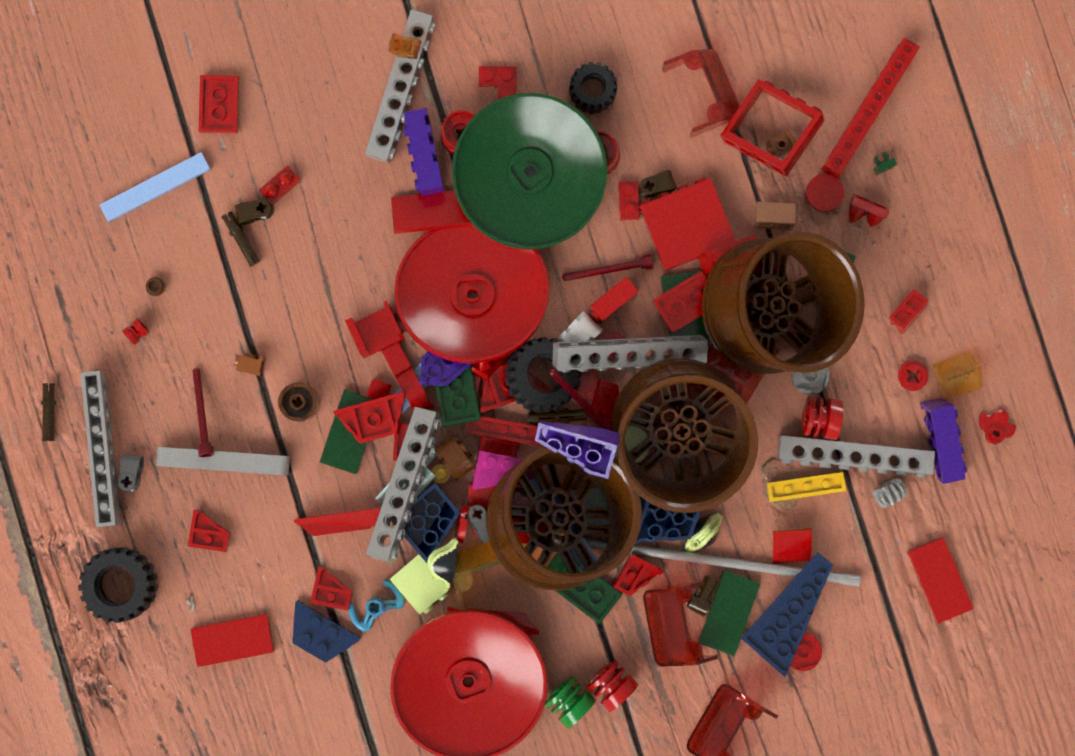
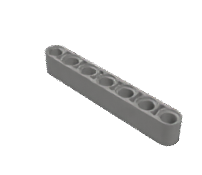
[156,447,290,475]

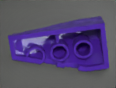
[535,421,620,479]

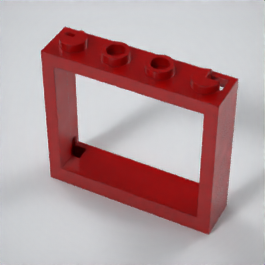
[720,79,825,177]

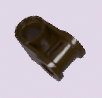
[639,170,677,198]
[235,199,274,225]

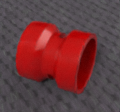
[122,318,150,345]

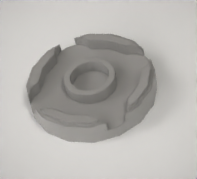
[791,367,830,395]

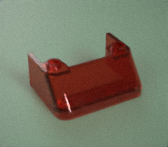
[662,49,740,138]
[643,581,718,667]
[687,684,779,756]

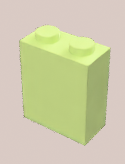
[390,554,450,615]

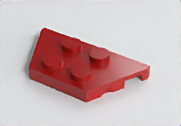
[479,364,550,413]
[333,391,406,444]

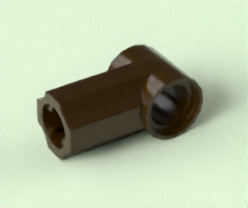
[686,575,720,617]

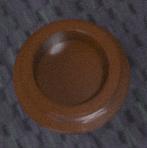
[146,277,165,296]

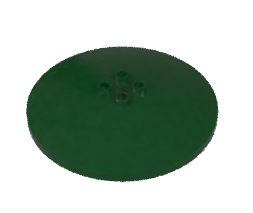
[452,93,607,249]

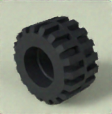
[569,62,618,114]

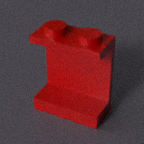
[345,301,405,359]

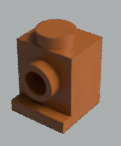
[766,130,796,159]
[234,353,266,377]

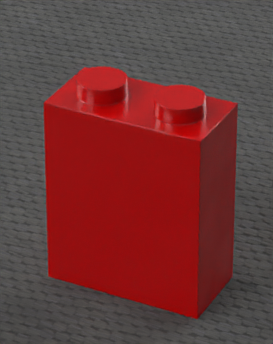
[589,276,639,324]

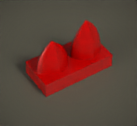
[259,165,301,205]
[849,193,889,227]
[472,354,510,380]

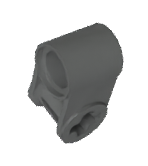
[118,454,144,492]
[467,505,489,544]

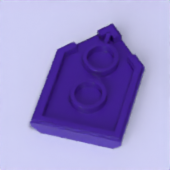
[419,352,472,386]

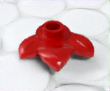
[979,409,1016,445]

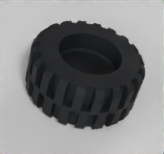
[505,337,582,413]
[78,547,158,623]

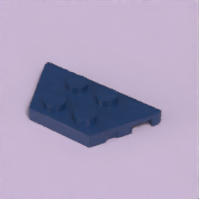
[292,600,361,663]

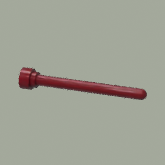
[562,254,653,281]
[192,368,214,458]
[549,369,612,431]

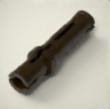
[221,211,260,267]
[41,383,56,441]
[528,408,587,425]

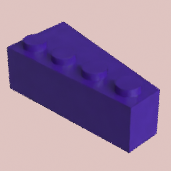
[403,108,444,196]
[920,398,967,484]

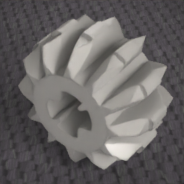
[873,478,908,508]

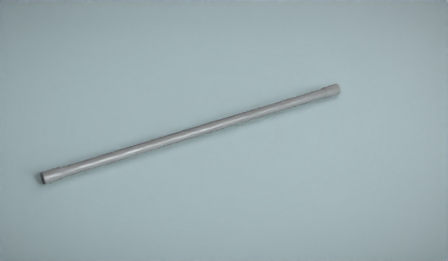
[554,534,861,587]

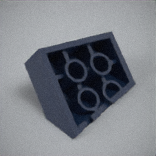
[391,483,460,563]
[635,496,701,544]

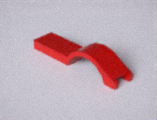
[381,342,434,411]

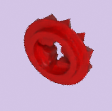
[897,361,928,391]

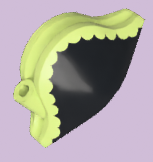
[684,512,723,552]
[427,538,458,588]

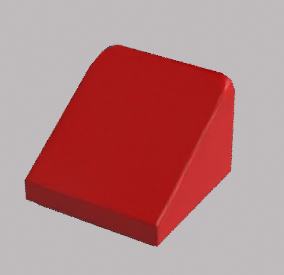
[366,378,392,399]

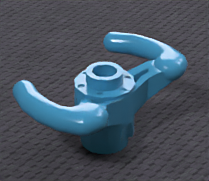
[348,579,405,632]

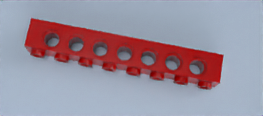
[821,37,920,178]

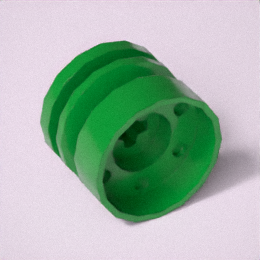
[544,676,596,729]

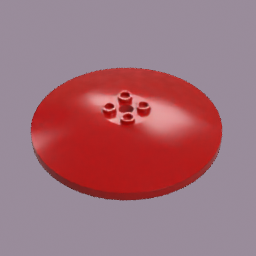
[394,222,549,364]
[390,610,547,756]

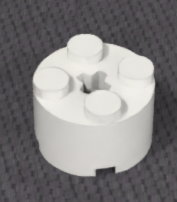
[557,311,603,357]

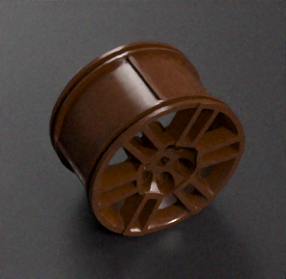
[702,232,865,374]
[612,358,758,513]
[486,446,642,590]

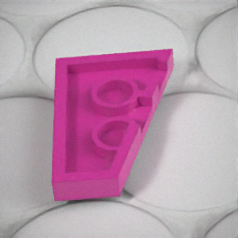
[472,451,531,490]

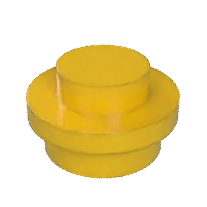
[431,464,450,484]

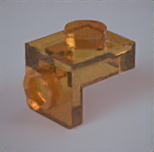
[388,33,421,59]

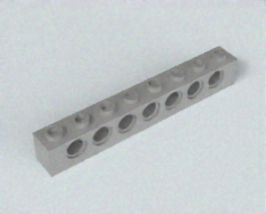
[365,9,436,164]
[553,335,708,373]
[81,371,121,527]
[366,407,442,564]
[776,435,935,478]

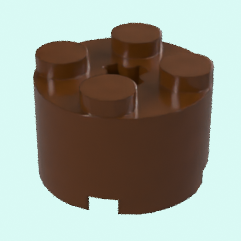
[278,382,320,422]
[434,434,477,480]

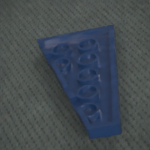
[741,552,833,677]

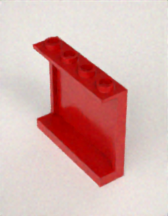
[639,177,736,272]

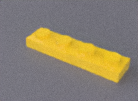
[766,472,846,502]

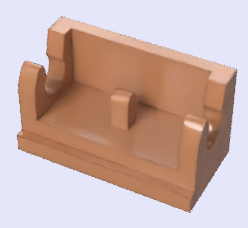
[754,202,795,230]

